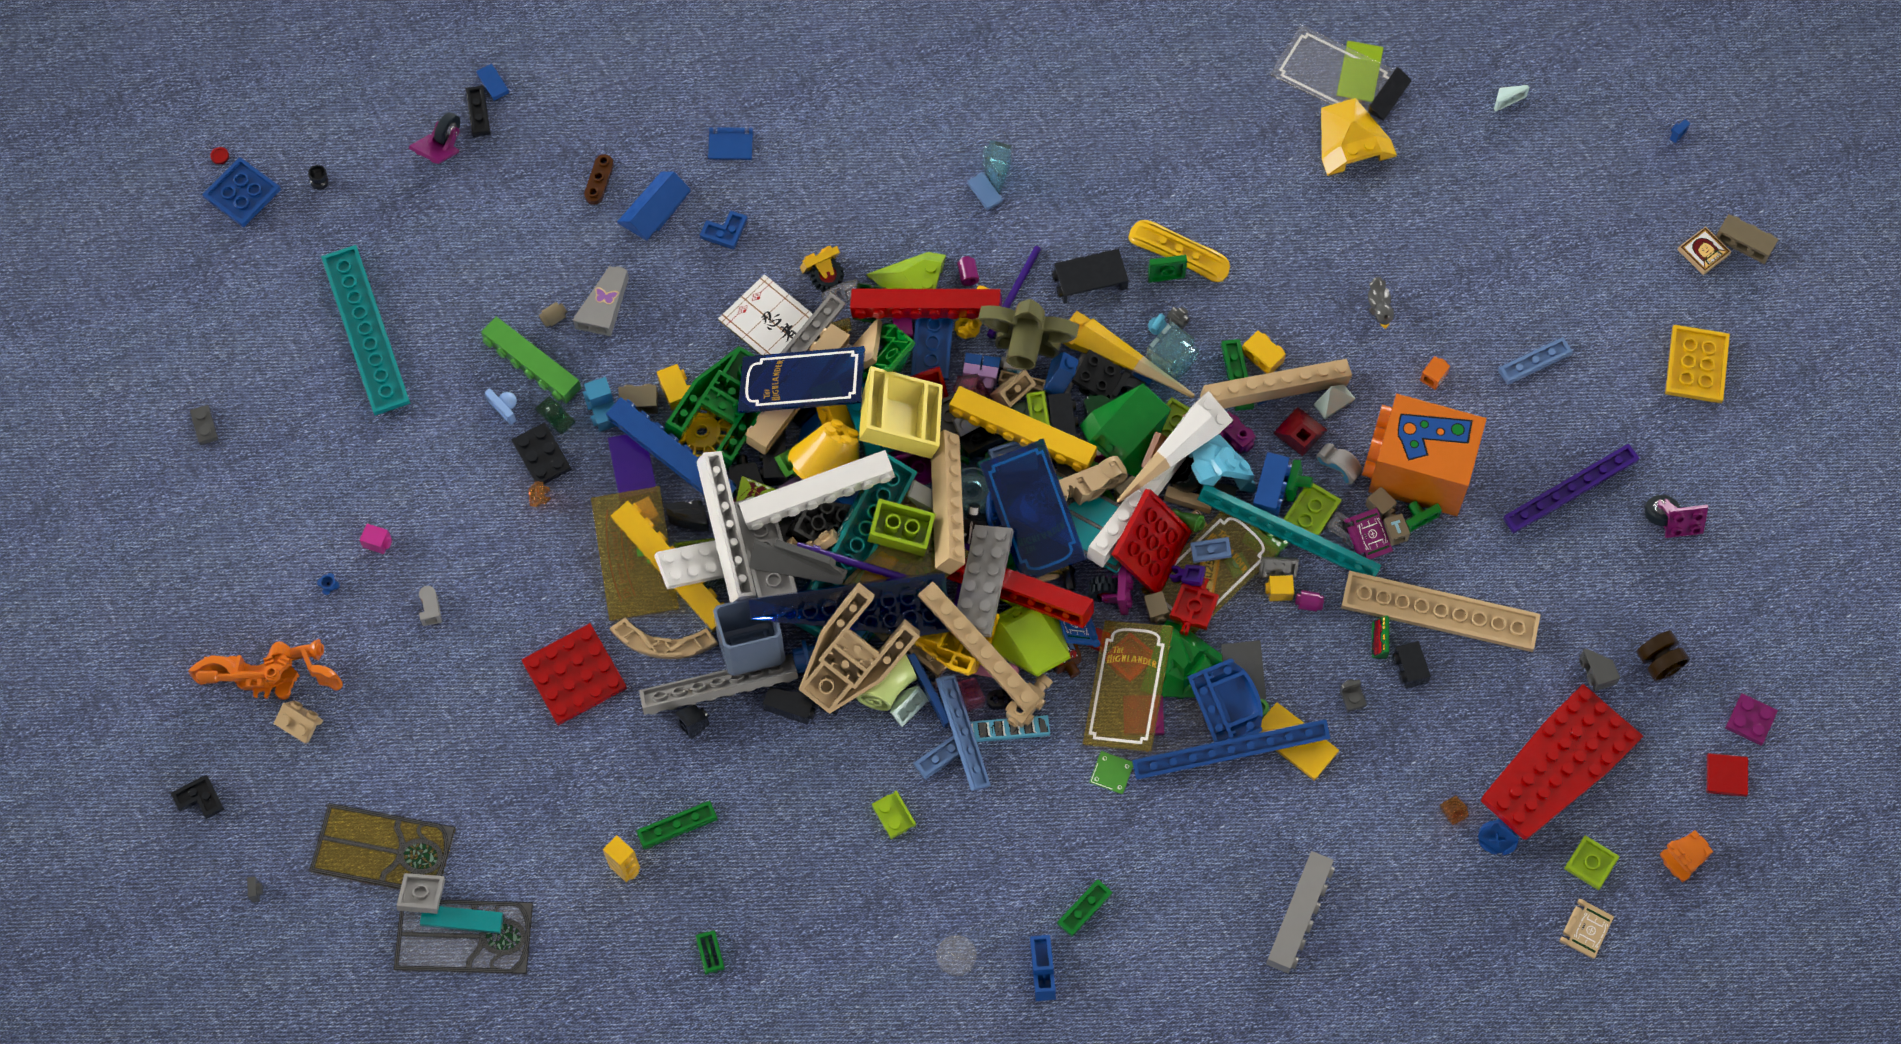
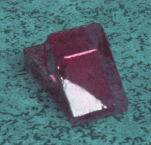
[958,677,985,711]

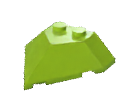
[866,252,946,289]

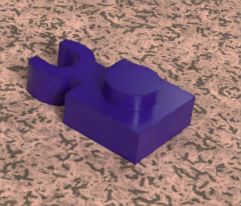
[1169,564,1206,586]

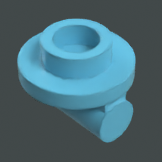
[1148,314,1167,335]

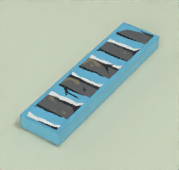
[971,715,1050,742]

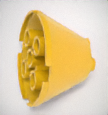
[788,419,859,480]

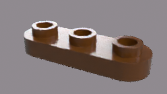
[584,154,614,205]

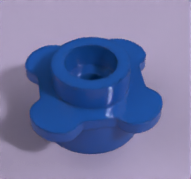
[317,573,340,595]

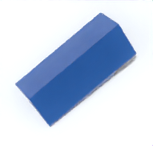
[617,171,691,241]

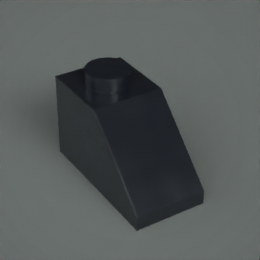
[675,705,709,740]

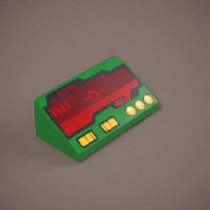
[1372,615,1389,659]

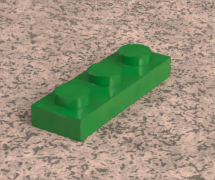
[1057,879,1113,937]

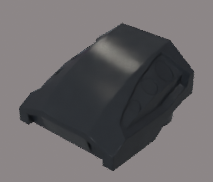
[666,500,709,531]

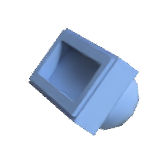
[485,388,517,425]

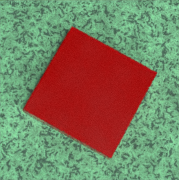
[1706,753,1748,797]

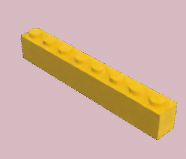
[949,386,1097,472]
[610,501,725,633]

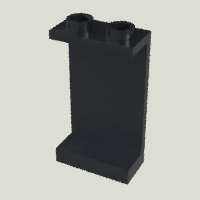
[1052,249,1129,304]

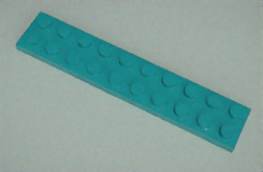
[321,245,411,416]

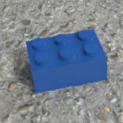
[1253,452,1292,517]

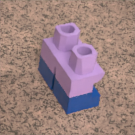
[963,353,1001,393]

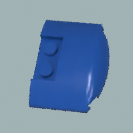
[1187,659,1263,742]

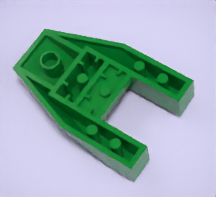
[664,346,771,470]

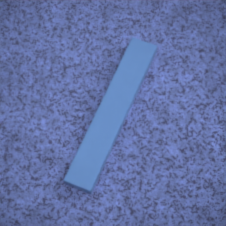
[936,674,991,791]

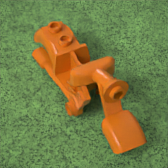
[188,639,343,700]

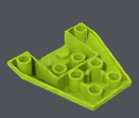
[991,604,1071,677]

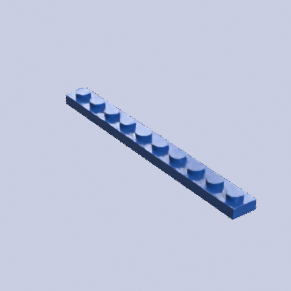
[1132,719,1331,780]

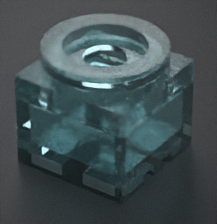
[1146,321,1199,379]

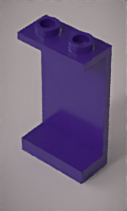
[608,434,659,506]

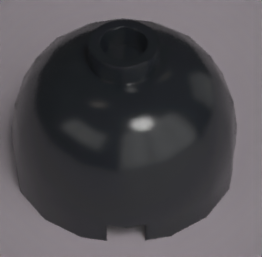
[1169,455,1203,492]

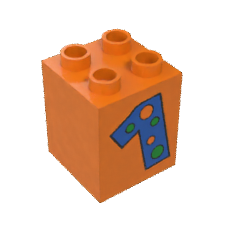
[1362,393,1487,516]

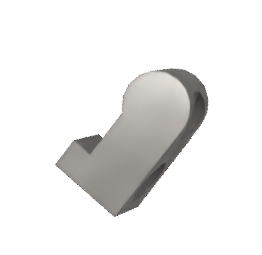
[419,586,442,626]

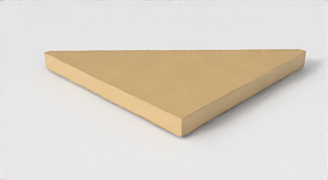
[817,319,882,387]

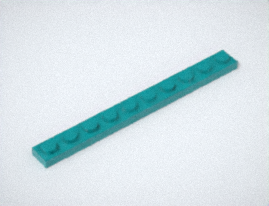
[1197,485,1381,577]

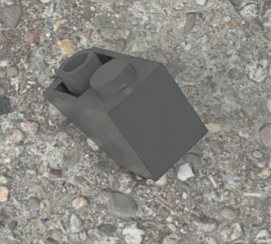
[1579,649,1620,691]

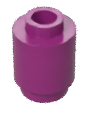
[1295,590,1324,612]

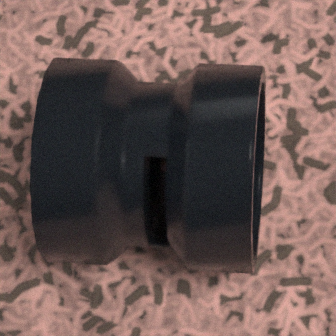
[308,165,329,190]

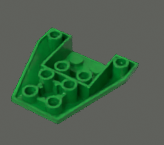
[1079,383,1171,477]

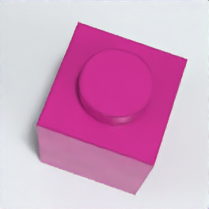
[359,524,392,554]

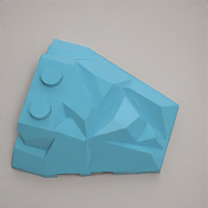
[1189,434,1257,493]

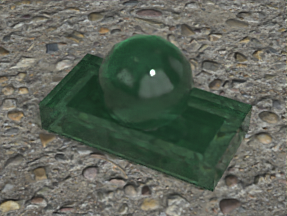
[535,396,575,435]

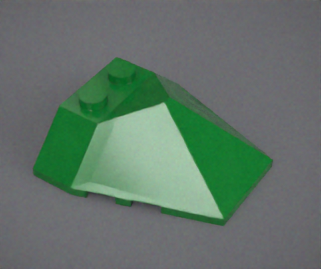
[847,324,916,381]

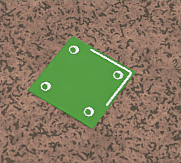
[1089,751,1133,794]

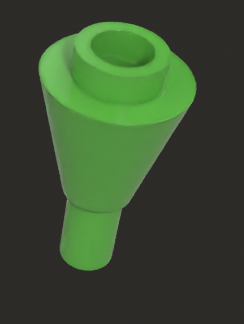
[1172,508,1205,533]

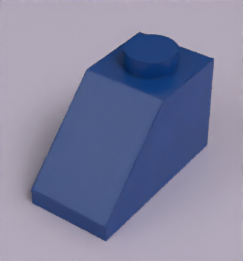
[1043,352,1079,395]

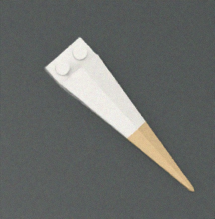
[1117,391,1233,503]

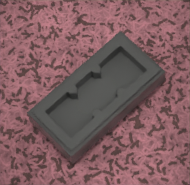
[1259,557,1299,578]

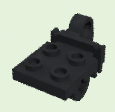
[1071,349,1146,400]

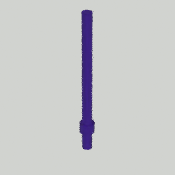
[986,246,1041,338]
[797,542,910,583]

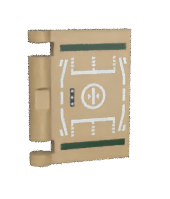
[1559,899,1614,959]

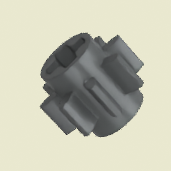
[1167,306,1190,330]

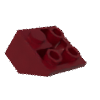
[1273,407,1327,457]

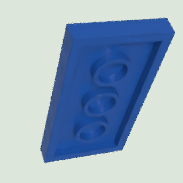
[911,318,953,381]

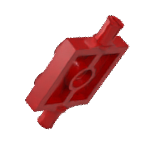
[1170,577,1219,636]

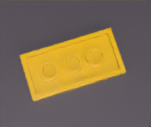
[1260,702,1339,781]

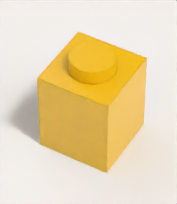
[1265,575,1294,601]

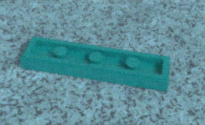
[420,906,504,934]

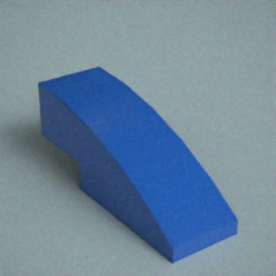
[1030,935,1056,1001]

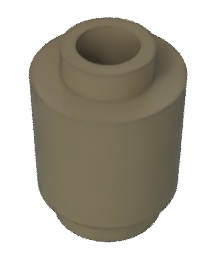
[538,302,567,328]

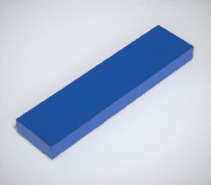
[907,653,950,728]

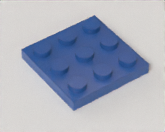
[202,157,281,228]

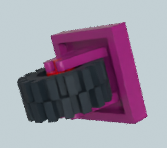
[1089,565,1133,615]

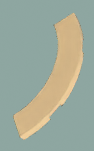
[610,617,718,659]

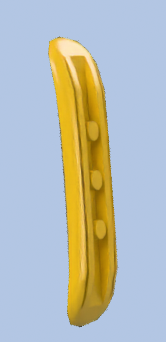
[1128,220,1230,282]

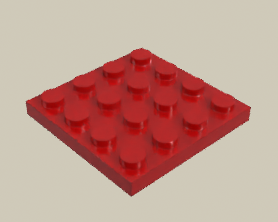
[1111,489,1192,594]
[521,623,627,726]

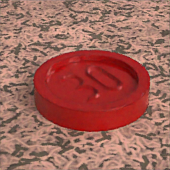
[210,147,229,165]

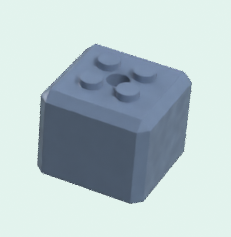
[713,596,785,676]

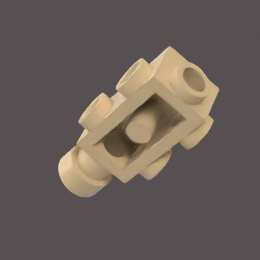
[1005,674,1053,728]

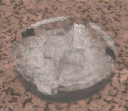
[936,935,977,976]

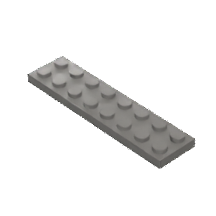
[639,654,798,715]

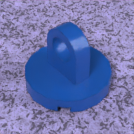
[1478,818,1519,855]

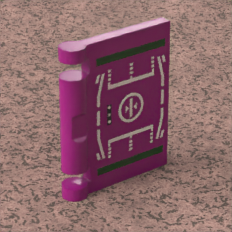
[1344,508,1393,559]

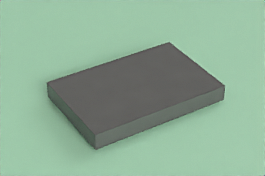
[1221,640,1266,699]

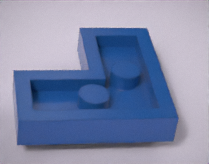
[700,210,748,250]

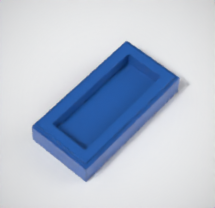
[476,63,509,101]

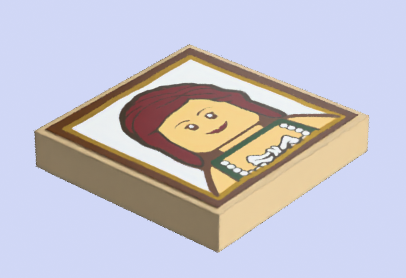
[1678,226,1731,275]

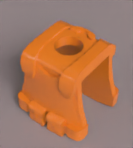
[1660,830,1714,882]

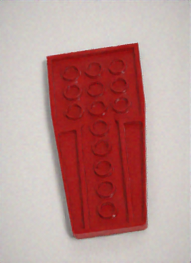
[1481,684,1644,840]

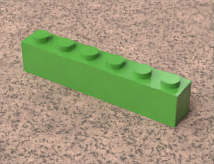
[481,316,581,404]

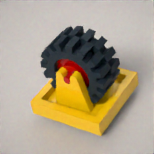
[800,245,844,293]

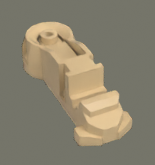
[1045,456,1128,506]

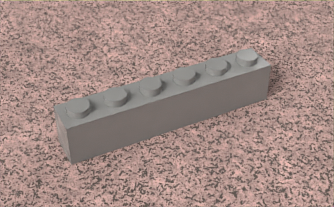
[1266,851,1335,974]

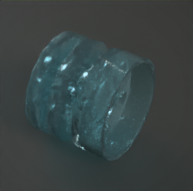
[961,467,993,514]

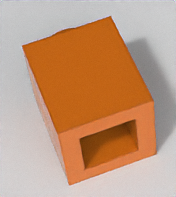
[1420,356,1450,390]

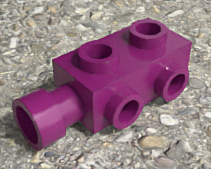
[1219,411,1256,454]

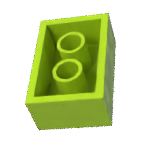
[867,499,936,556]

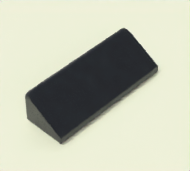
[1368,67,1412,121]

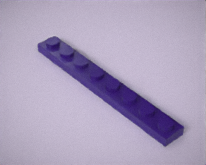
[1503,443,1640,534]

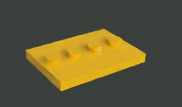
[1665,325,1730,404]

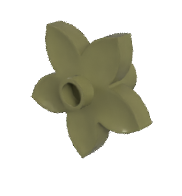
[978,299,1079,370]

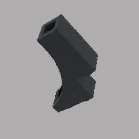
[763,687,844,725]

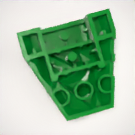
[1140,620,1222,699]

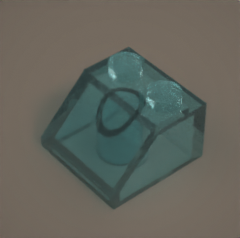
[983,140,1012,194]

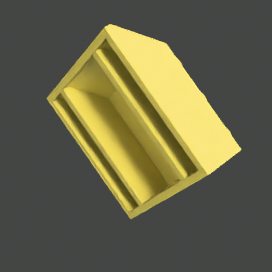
[859,366,943,459]

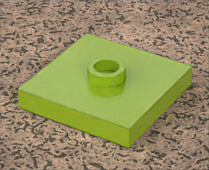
[1564,835,1620,891]

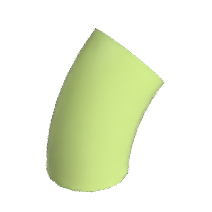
[856,654,917,711]

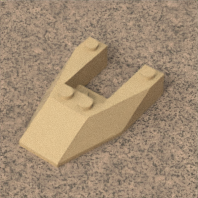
[799,583,920,714]

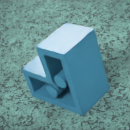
[583,377,616,432]

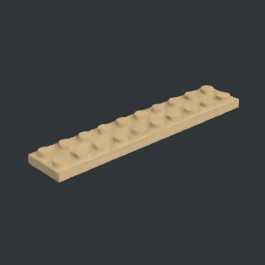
[1341,571,1541,652]

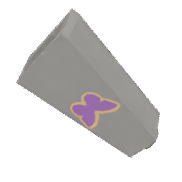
[573,266,629,336]

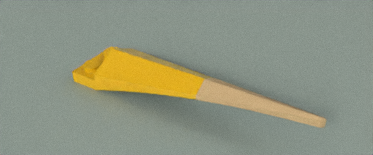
[1063,310,1195,398]

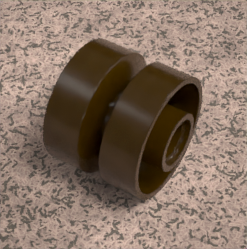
[1636,630,1690,681]

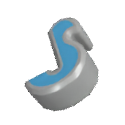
[1316,443,1362,485]

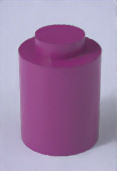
[957,256,979,286]

